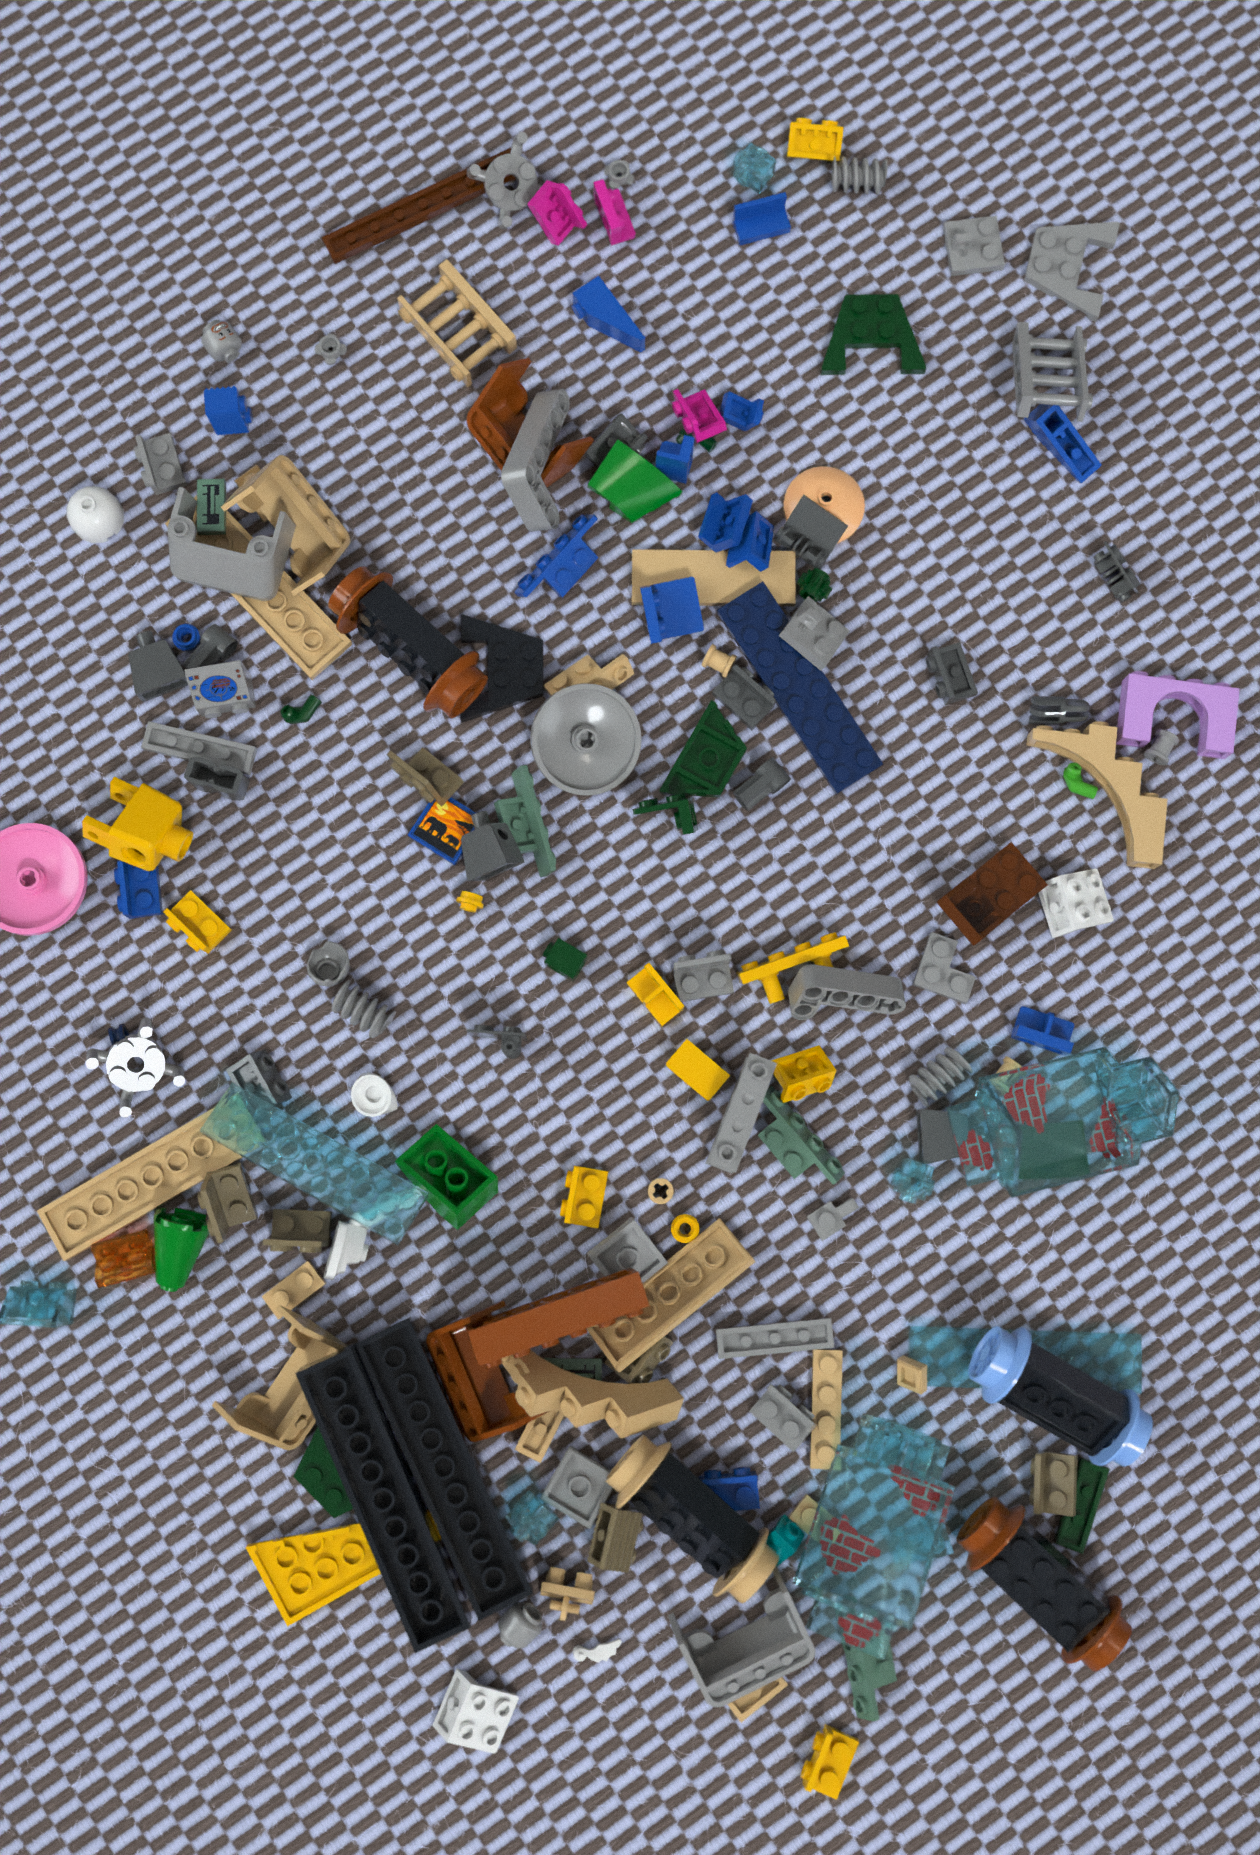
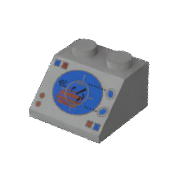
[185,660,256,718]

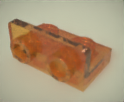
[91,1230,155,1289]

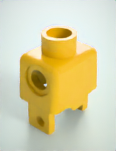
[82,777,193,871]

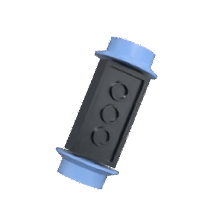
[968,1326,1153,1467]

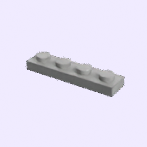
[141,721,257,775]
[715,1318,834,1359]

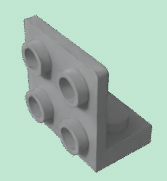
[673,950,734,1002]

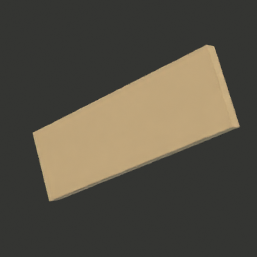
[632,550,796,606]
[587,1218,755,1373]

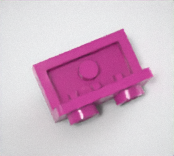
[527,180,587,246]
[672,389,727,443]

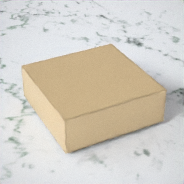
[897,1355,927,1395]

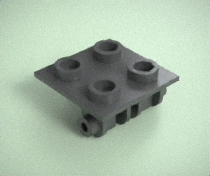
[775,495,848,569]
[1093,541,1140,603]
[467,1025,528,1059]

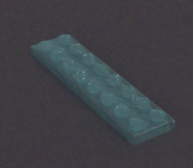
[200,1082,429,1245]
[908,1326,1142,1394]

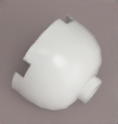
[66,486,124,543]

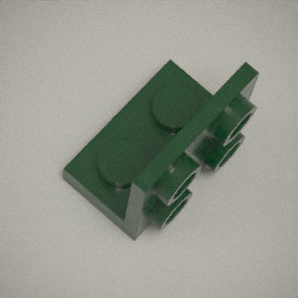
[632,793,698,835]

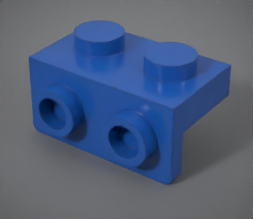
[698,493,753,552]

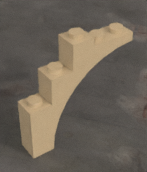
[1027,721,1168,869]
[502,1350,684,1439]

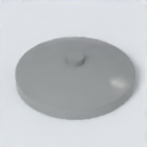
[530,684,641,795]

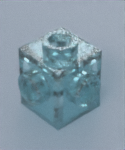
[733,142,776,194]
[891,1158,935,1204]
[505,1490,559,1546]

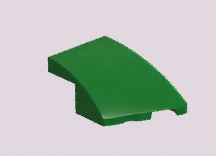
[587,440,682,523]

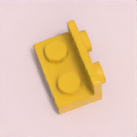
[787,118,844,162]
[163,890,232,954]
[771,1045,837,1103]
[560,1165,608,1228]
[800,1724,859,1800]

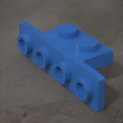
[514,514,598,598]

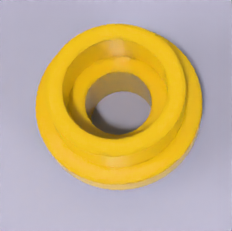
[456,891,484,913]
[671,1214,699,1243]

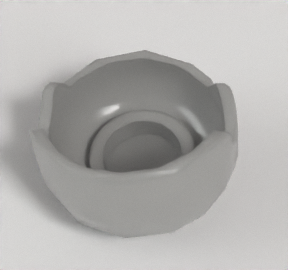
[306,941,350,987]

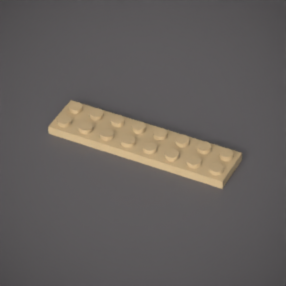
[165,496,352,680]
[37,1093,268,1261]

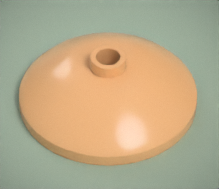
[783,466,865,544]

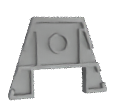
[1024,222,1120,322]

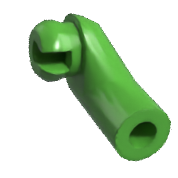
[1063,763,1098,800]

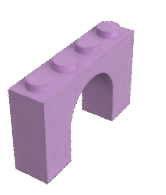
[1116,671,1240,759]

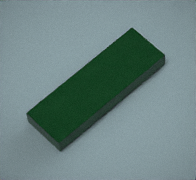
[1053,1458,1110,1554]

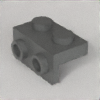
[584,414,648,469]
[926,642,978,705]

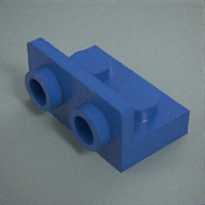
[114,860,163,919]
[698,1467,760,1511]

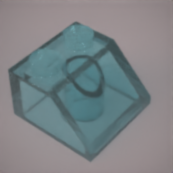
[0,1280,77,1328]

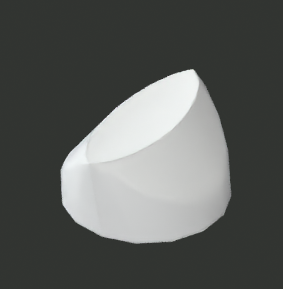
[351,1072,397,1117]

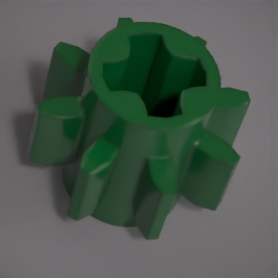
[797,568,833,602]

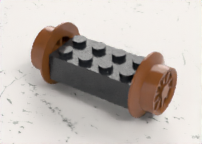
[328,566,488,718]
[956,1497,1132,1671]

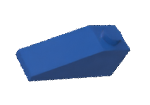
[571,276,645,353]
[1023,404,1102,484]

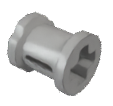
[1144,729,1179,766]

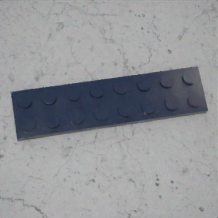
[717,581,883,795]

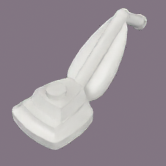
[324,1188,423,1280]

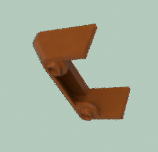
[467,358,594,488]
[426,1300,549,1442]

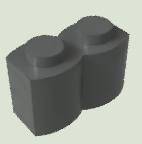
[184,757,250,801]

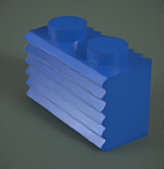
[204,386,253,435]

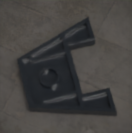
[460,614,544,723]

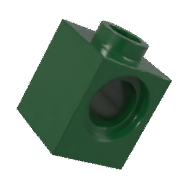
[542,938,588,982]

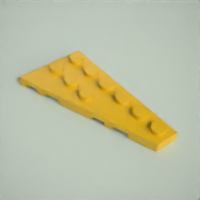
[246,1509,442,1627]

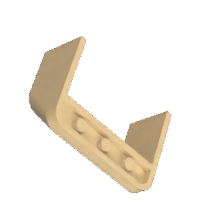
[221,455,350,596]
[212,1305,348,1450]

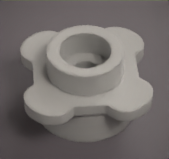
[604,160,634,190]
[315,334,347,365]

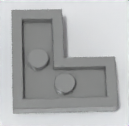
[912,932,976,1004]

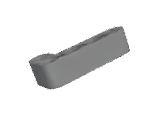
[788,964,906,1020]

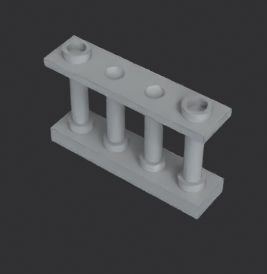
[1012,322,1093,422]
[705,1053,777,1174]

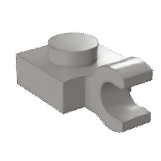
[806,1197,859,1241]

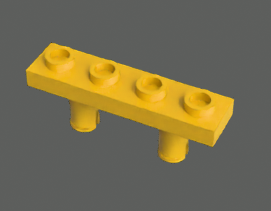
[736,932,849,1004]

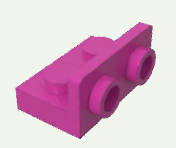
[593,179,636,246]

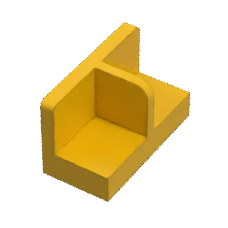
[626,962,684,1027]
[666,1039,731,1101]

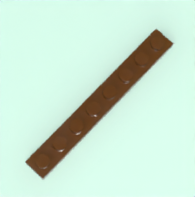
[321,147,516,265]

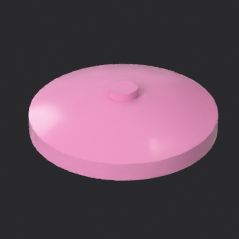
[0,823,88,936]

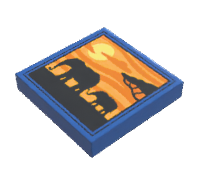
[408,797,476,866]

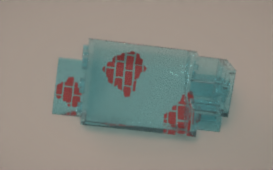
[946,1047,1179,1198]
[793,1414,955,1660]

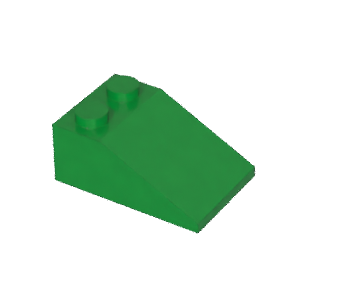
[395,1124,498,1230]

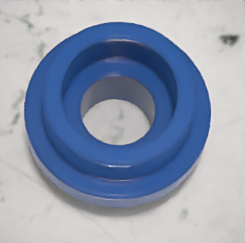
[172,624,201,651]

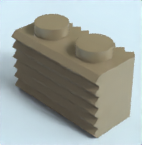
[587,1502,643,1573]

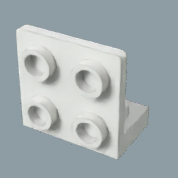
[1038,869,1114,938]
[432,1669,519,1753]

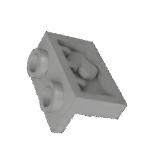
[134,433,187,495]
[749,1384,817,1452]

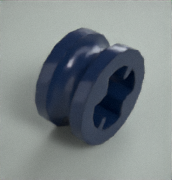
[108,1023,129,1045]

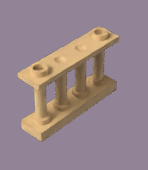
[397,259,517,387]

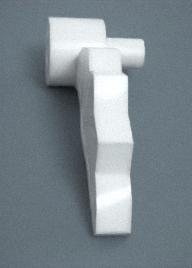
[573,1638,622,1663]

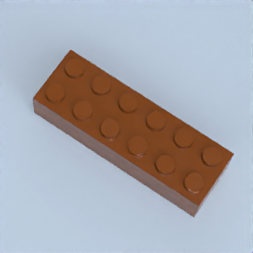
[465,1267,650,1369]

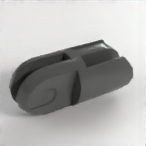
[1029,696,1090,724]

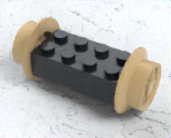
[605,1434,779,1604]

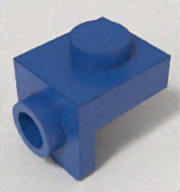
[719,391,764,431]

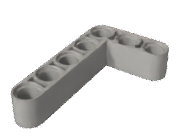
[501,389,570,532]

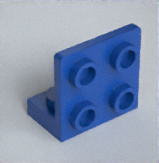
[640,577,704,644]

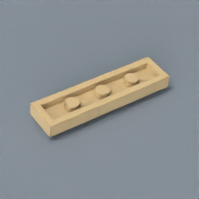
[809,1349,843,1470]

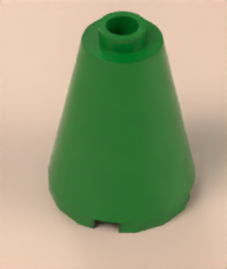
[154,1208,209,1292]

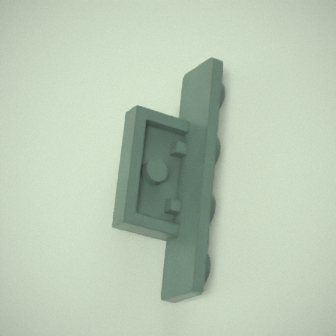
[494,765,556,877]
[758,1086,845,1185]
[835,1595,897,1722]

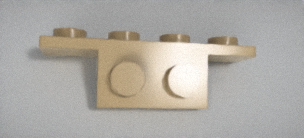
[543,654,634,696]

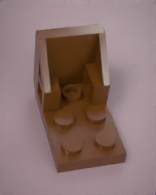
[937,842,1048,946]

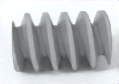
[831,156,888,195]
[332,980,396,1039]
[909,1047,973,1107]

